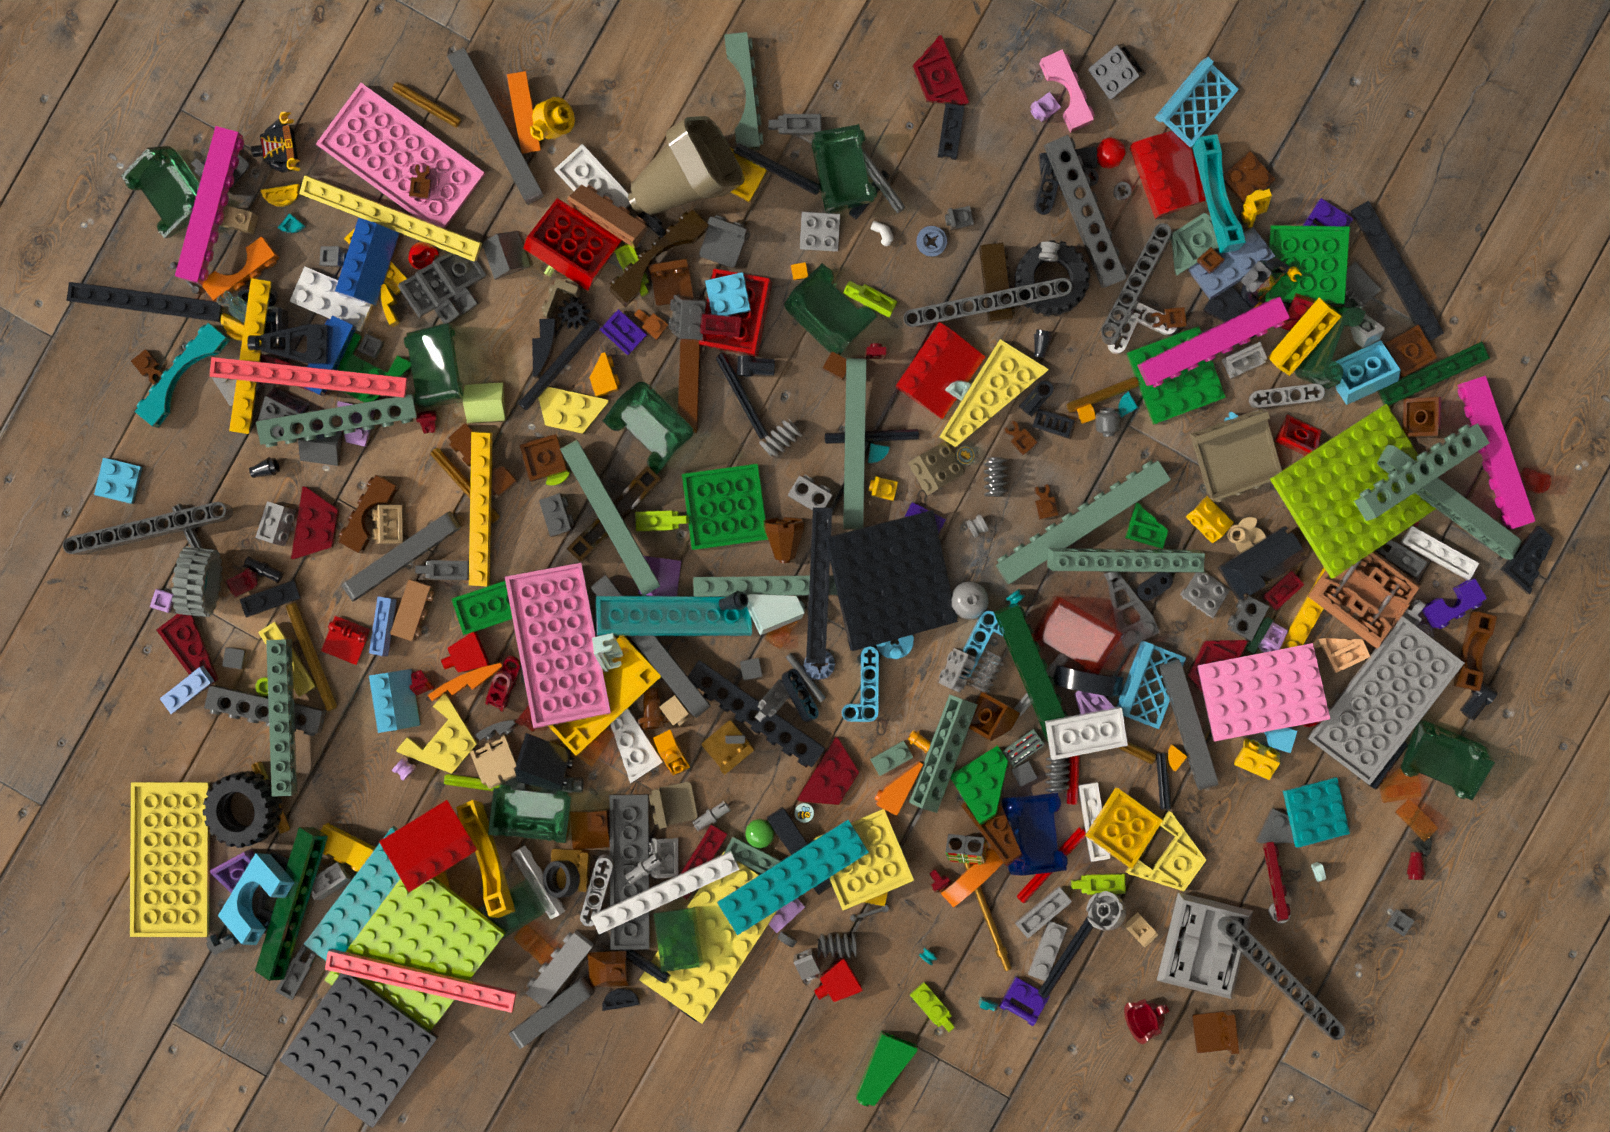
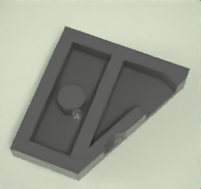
[1256,808,1294,843]

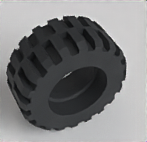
[1014,240,1090,317]
[202,771,282,848]

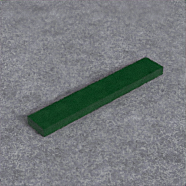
[1377,341,1490,406]

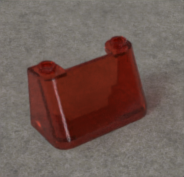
[1031,596,1124,673]

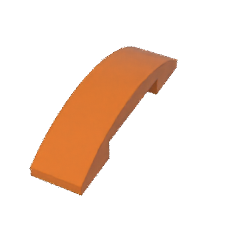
[941,847,1004,908]

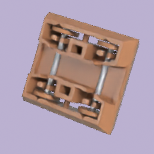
[1308,551,1421,648]

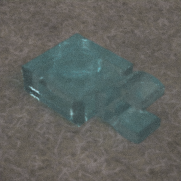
[216,290,247,323]

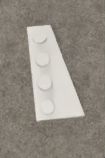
[610,708,663,783]

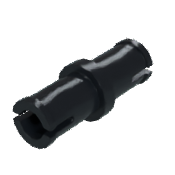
[243,556,284,583]

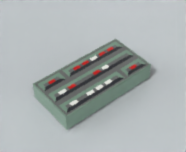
[1002,729,1044,767]

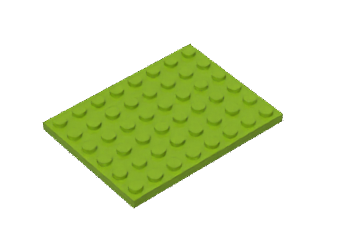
[1270,404,1436,579]
[325,877,506,1030]

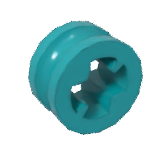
[1006,588,1025,605]
[919,947,938,966]

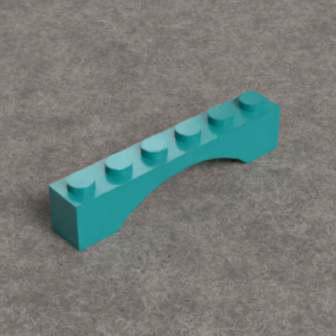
[1192,134,1246,253]
[135,323,231,428]

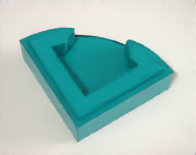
[277,213,306,233]
[1118,391,1138,418]
[868,444,890,463]
[978,997,998,1011]

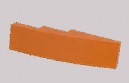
[507,71,541,154]
[428,663,503,701]

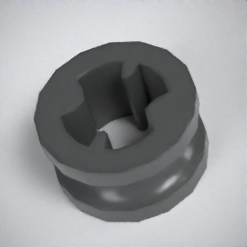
[1113,182,1132,200]

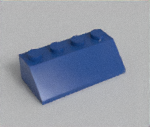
[335,218,400,306]

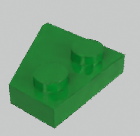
[1125,503,1168,549]

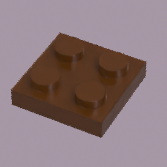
[1223,151,1275,204]
[1384,325,1437,377]
[519,434,567,482]

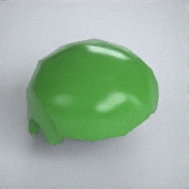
[745,819,774,848]

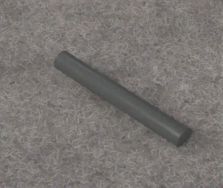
[786,653,826,702]

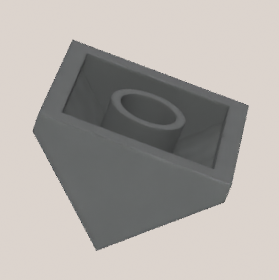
[482,231,531,280]
[298,424,343,466]

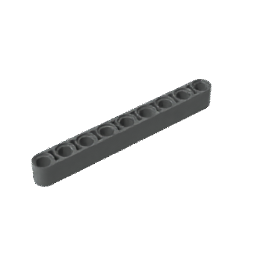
[447,47,544,205]
[903,278,1074,327]
[63,502,233,555]
[591,575,711,718]
[1217,916,1345,1040]

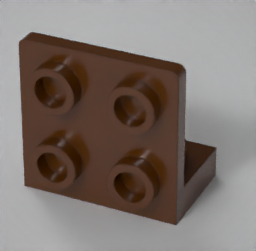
[648,259,694,306]
[1192,1010,1239,1054]

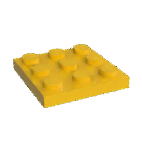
[1085,788,1163,869]

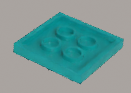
[1283,777,1350,848]

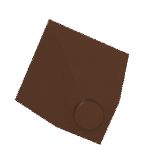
[969,692,1020,741]
[570,809,610,850]
[588,951,629,988]

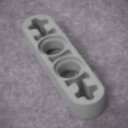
[1249,384,1325,409]
[580,854,613,926]

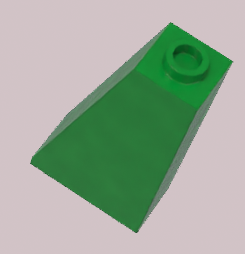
[856,1030,918,1107]

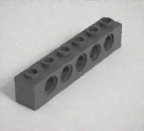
[204,685,326,736]

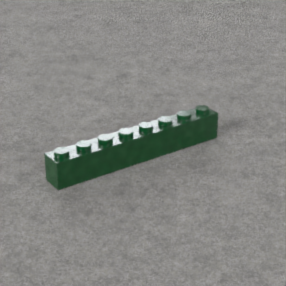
[993,603,1068,745]
[255,827,328,981]

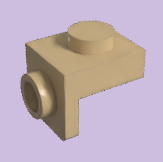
[1124,912,1158,947]

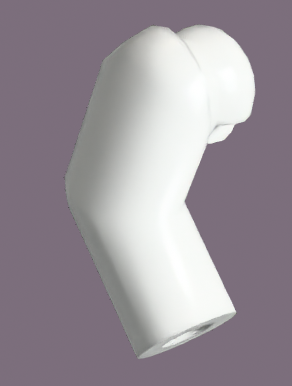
[871,221,894,246]

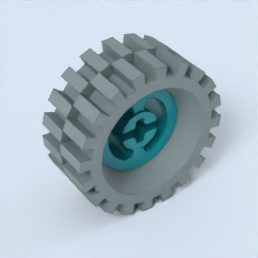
[172,547,222,617]

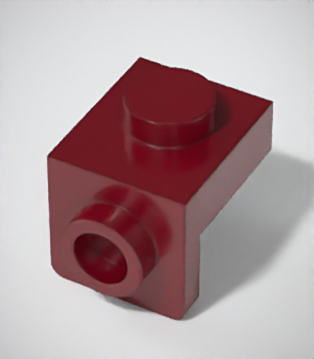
[225,568,258,599]

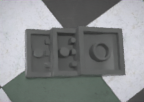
[398,252,487,318]

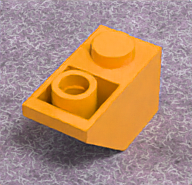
[589,352,621,398]
[653,730,690,776]

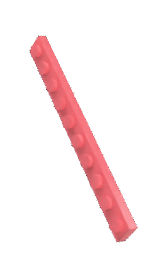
[209,357,407,398]
[325,949,517,1013]

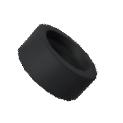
[543,860,580,898]

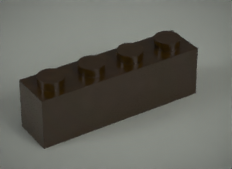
[979,242,1015,324]

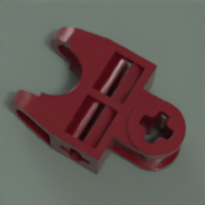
[485,656,522,712]

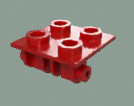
[321,616,371,665]

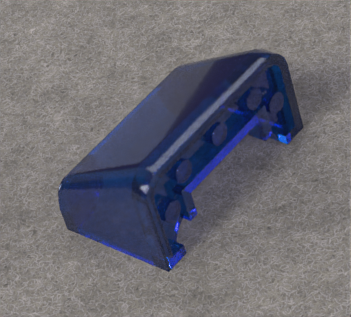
[1001,793,1068,876]

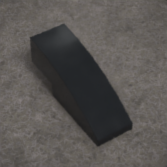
[532,318,557,379]

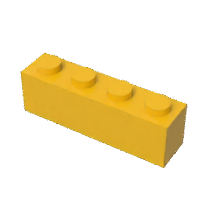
[1268,298,1342,376]
[321,823,376,872]

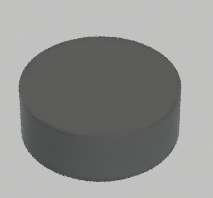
[778,931,797,947]

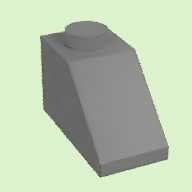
[1348,314,1384,348]
[793,948,820,981]

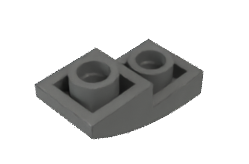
[476,719,517,741]

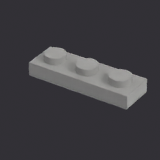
[1015,886,1072,939]
[1028,921,1067,981]

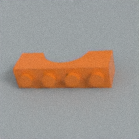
[202,236,279,303]

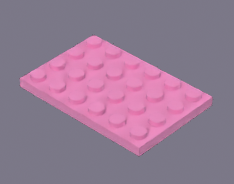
[1197,643,1330,742]

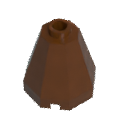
[763,517,804,563]

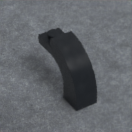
[1053,665,1124,697]

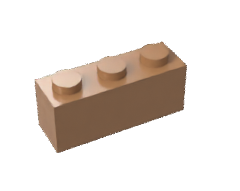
[390,579,435,641]

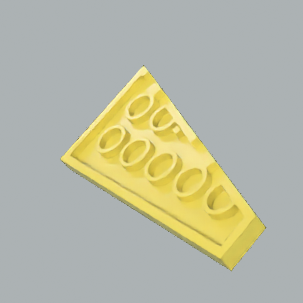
[939,339,1049,447]

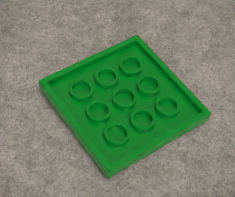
[1265,225,1350,305]
[1126,326,1226,425]
[682,464,768,550]

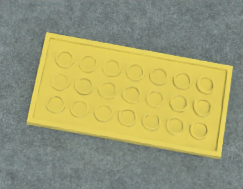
[130,782,210,937]
[639,851,778,1024]

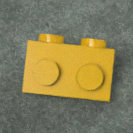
[1241,189,1272,228]
[1186,496,1234,543]
[1234,738,1280,780]

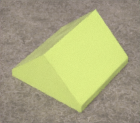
[463,382,506,423]

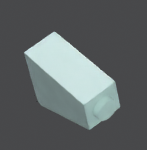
[747,594,805,635]

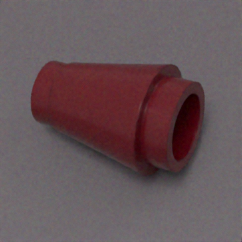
[1406,852,1426,880]

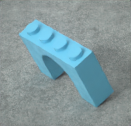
[218,853,294,945]

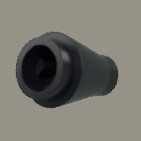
[1034,329,1052,358]
[249,457,280,478]
[719,591,748,610]

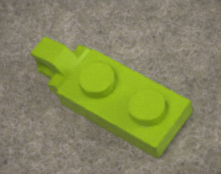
[615,244,649,297]
[843,281,898,318]
[635,510,689,531]
[1071,873,1126,895]
[910,982,955,1032]

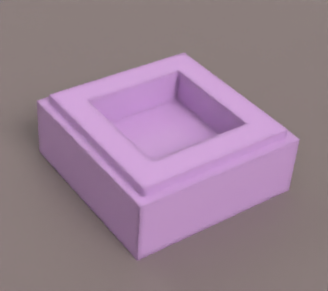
[150,589,174,613]

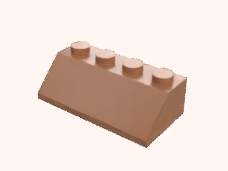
[567,184,648,249]

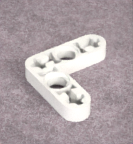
[1108,301,1177,354]

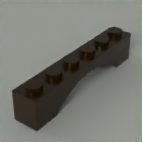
[609,209,709,308]
[566,466,662,563]

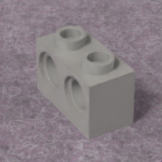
[788,475,832,511]

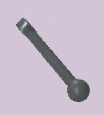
[170,262,200,294]
[850,904,889,922]

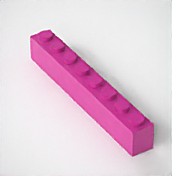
[175,126,244,285]
[1137,297,1289,387]
[1458,376,1535,529]

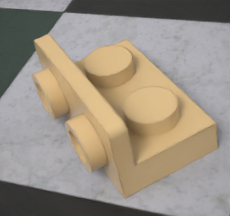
[372,505,403,544]

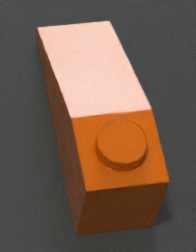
[874,761,923,816]

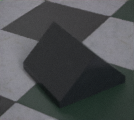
[264,307,288,350]

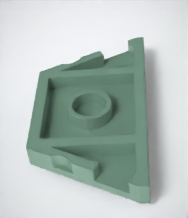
[1171,213,1219,276]

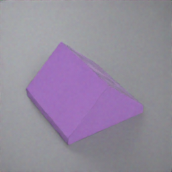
[638,556,681,597]
[210,849,255,893]

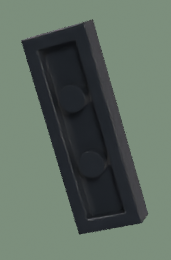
[239,580,302,618]

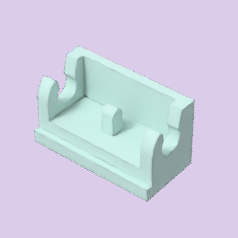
[592,633,623,672]

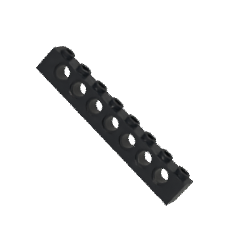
[688,660,825,768]

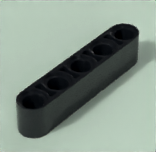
[767,806,832,895]

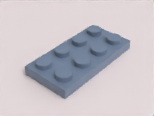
[1188,227,1275,300]

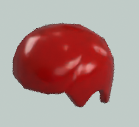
[1097,137,1126,169]
[408,242,439,270]

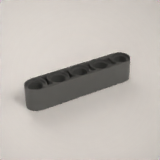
[508,977,595,1049]

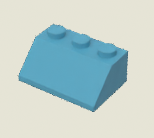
[1329,340,1400,405]
[369,669,420,733]

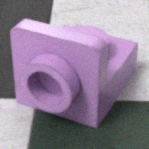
[1030,92,1061,122]
[1256,621,1288,653]

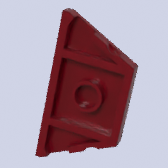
[912,35,969,105]
[291,486,339,559]
[1188,640,1247,696]
[797,737,859,805]

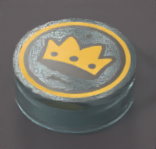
[956,446,975,465]

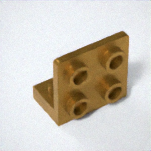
[701,720,754,775]
[551,849,590,892]

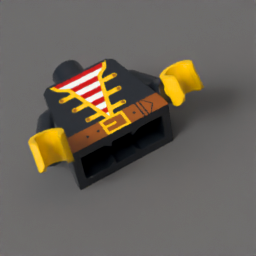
[251,112,300,173]
[1241,258,1302,308]

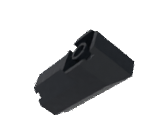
[1217,526,1306,600]

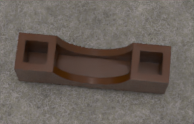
[448,423,518,497]
[339,475,399,554]
[1454,612,1497,692]

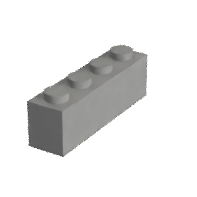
[526,930,594,1008]

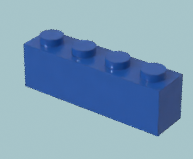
[304,315,357,397]

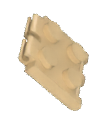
[470,734,517,789]

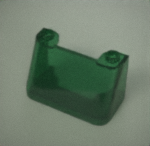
[811,124,877,213]
[121,146,200,238]
[784,263,877,355]
[1295,306,1366,389]
[404,323,464,409]
[603,381,694,475]
[1400,719,1495,801]
[488,784,572,843]

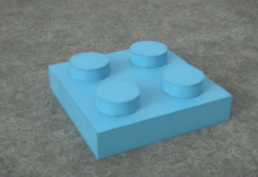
[705,272,751,316]
[94,458,143,504]

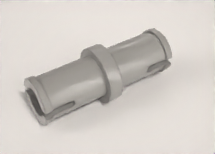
[692,800,731,832]
[625,853,663,885]

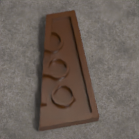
[961,801,1022,866]

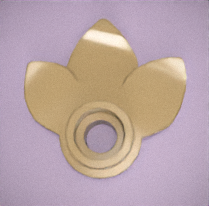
[1227,517,1265,552]

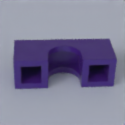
[1421,579,1487,629]

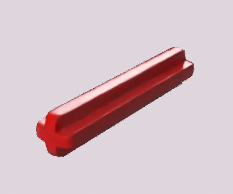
[1066,755,1080,805]

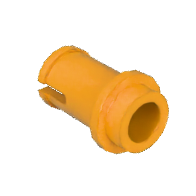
[907,730,931,753]

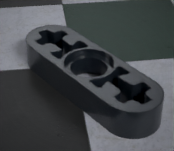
[782,669,819,722]

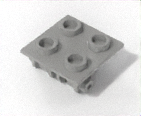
[800,212,840,252]
[1180,571,1230,618]
[938,648,976,693]

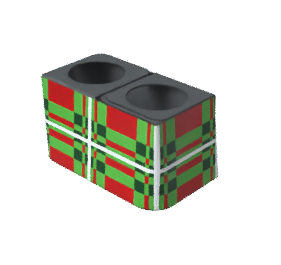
[945,834,988,865]

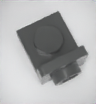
[945,206,974,230]
[319,246,348,267]
[206,934,240,955]

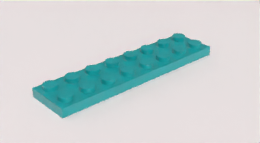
[596,596,752,636]
[717,819,869,936]
[304,825,400,961]

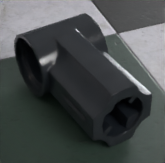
[737,355,775,377]
[1019,381,1053,417]
[1459,680,1498,721]

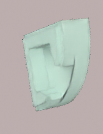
[945,381,972,401]
[1311,862,1326,882]

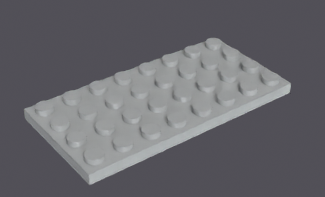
[1307,616,1464,785]

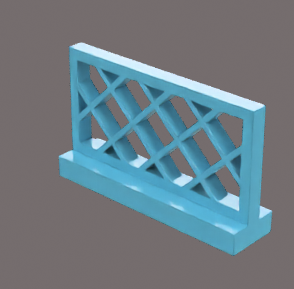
[1154,57,1238,147]
[1116,641,1186,729]

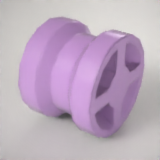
[392,757,416,781]

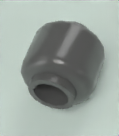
[1095,408,1121,437]

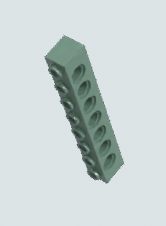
[256,394,417,447]
[1354,423,1489,521]
[1047,548,1205,572]
[266,639,297,796]

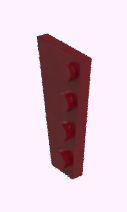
[156,614,219,691]

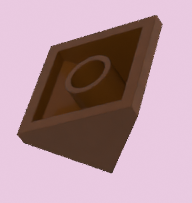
[1403,397,1441,438]

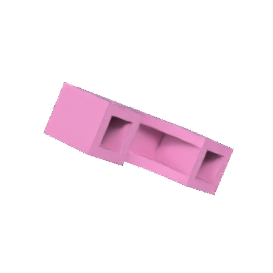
[1039,49,1094,133]

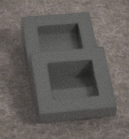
[435,288,480,326]

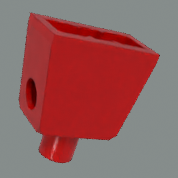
[441,631,491,673]
[814,956,863,1002]

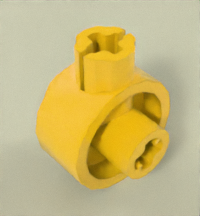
[530,97,575,141]

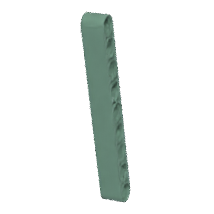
[843,358,866,530]
[560,440,660,596]
[1377,445,1521,560]

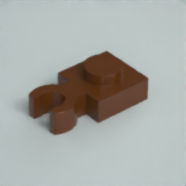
[409,164,432,200]
[1151,307,1186,329]
[131,349,163,384]
[1004,421,1038,456]
[1034,484,1058,520]

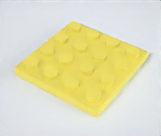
[814,809,914,911]

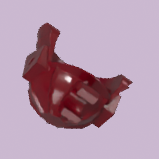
[1124,999,1170,1044]

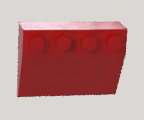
[1130,129,1206,219]
[523,198,622,290]
[699,269,773,357]
[895,322,985,420]
[379,800,478,892]

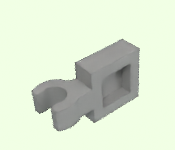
[1402,599,1425,626]

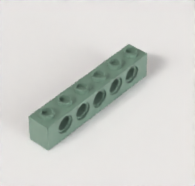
[909,694,977,813]

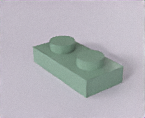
[870,740,913,776]

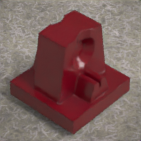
[416,410,437,434]
[409,670,434,696]
[929,870,951,893]

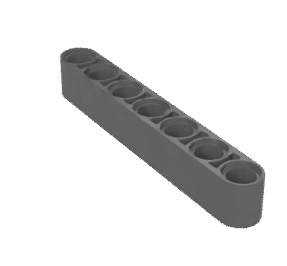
[1101,223,1171,345]
[341,511,461,602]
[1160,659,1218,791]

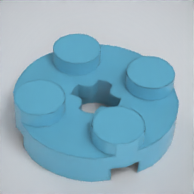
[876,635,914,659]

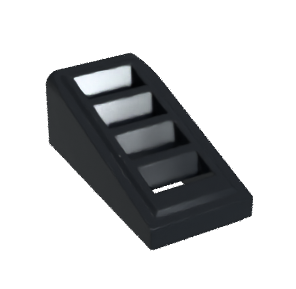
[1032,409,1076,439]

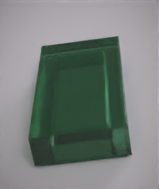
[1245,617,1274,654]

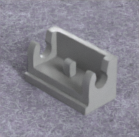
[1222,342,1267,379]
[311,862,353,900]

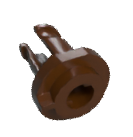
[638,688,669,730]

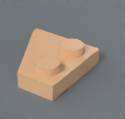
[1318,638,1370,673]

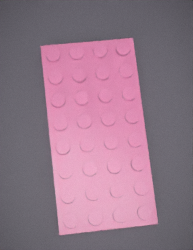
[316,83,485,228]
[505,563,611,729]

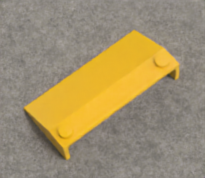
[548,636,661,756]

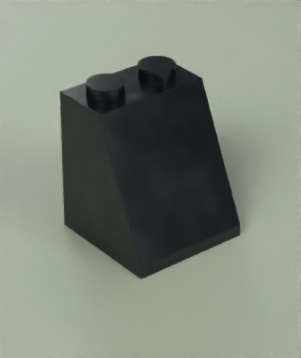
[515,733,574,792]

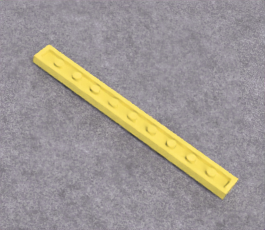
[299,175,482,261]

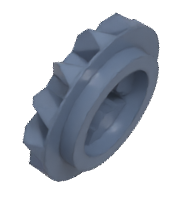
[916,226,947,257]
[804,651,835,680]

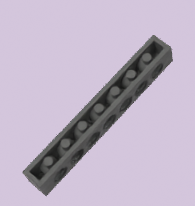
[1043,135,1127,288]

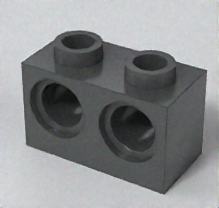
[1227,596,1269,641]

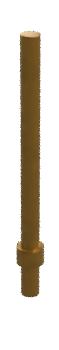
[963,863,1012,971]

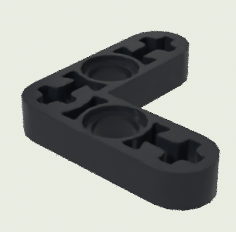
[1034,160,1099,215]

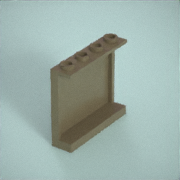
[1190,408,1282,502]

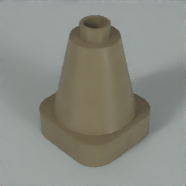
[628,116,744,215]

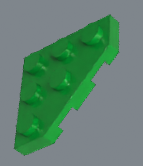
[950,745,1008,825]

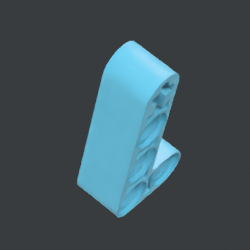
[959,611,1003,680]
[841,646,879,722]

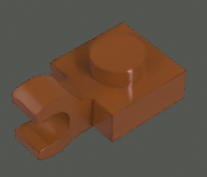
[634,309,668,340]

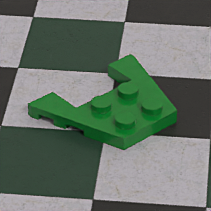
[338,333,413,403]

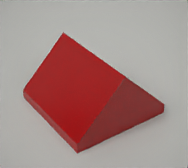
[1274,415,1322,456]

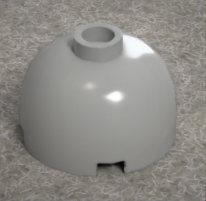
[951,581,989,619]
[1086,891,1126,931]

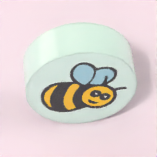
[795,803,814,823]

